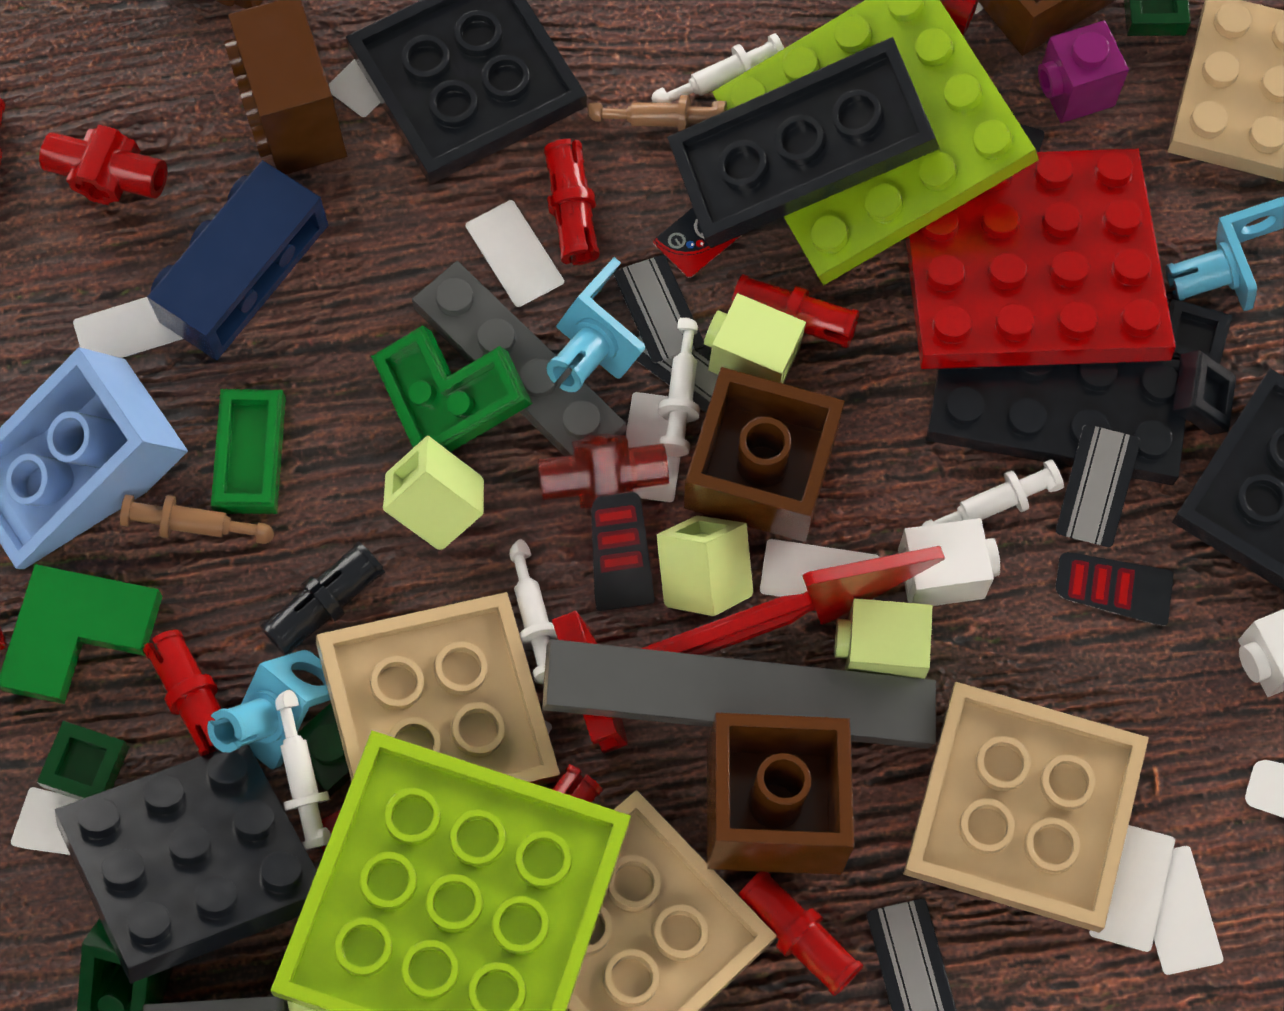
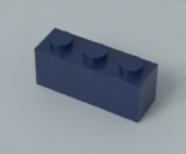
[147,160,329,361]

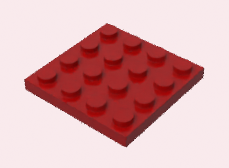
[906,149,1176,369]

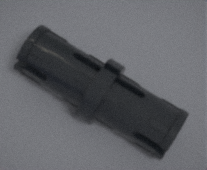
[260,542,385,655]

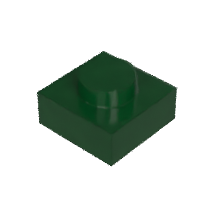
[1124,0,1191,36]
[297,703,351,797]
[37,721,130,800]

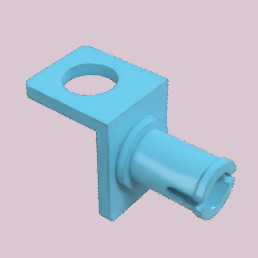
[1165,197,1284,311]
[546,257,645,392]
[207,650,330,769]

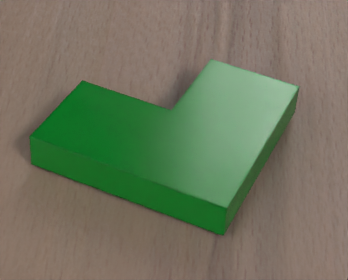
[371,325,533,452]
[0,564,163,704]

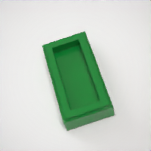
[211,389,286,514]

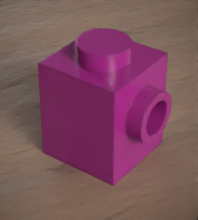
[1038,20,1129,123]

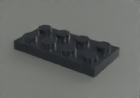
[667,37,940,248]
[926,359,1186,485]

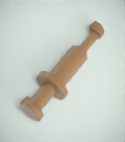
[588,95,727,131]
[120,494,274,544]

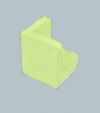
[383,435,484,550]
[656,515,753,616]

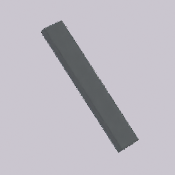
[542,639,936,749]

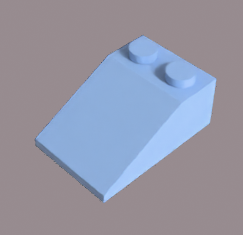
[0,347,188,569]

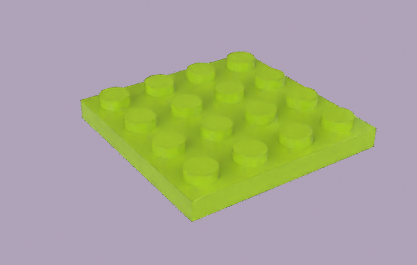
[712,0,1039,286]
[270,730,631,1011]

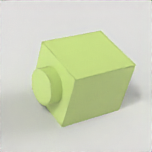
[704,293,806,384]
[834,598,933,679]

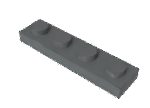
[412,261,626,472]

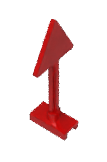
[552,546,945,754]

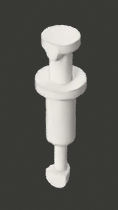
[651,33,784,103]
[658,318,700,457]
[922,459,1064,526]
[509,539,558,684]
[275,690,331,850]

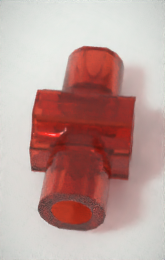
[537,433,669,509]

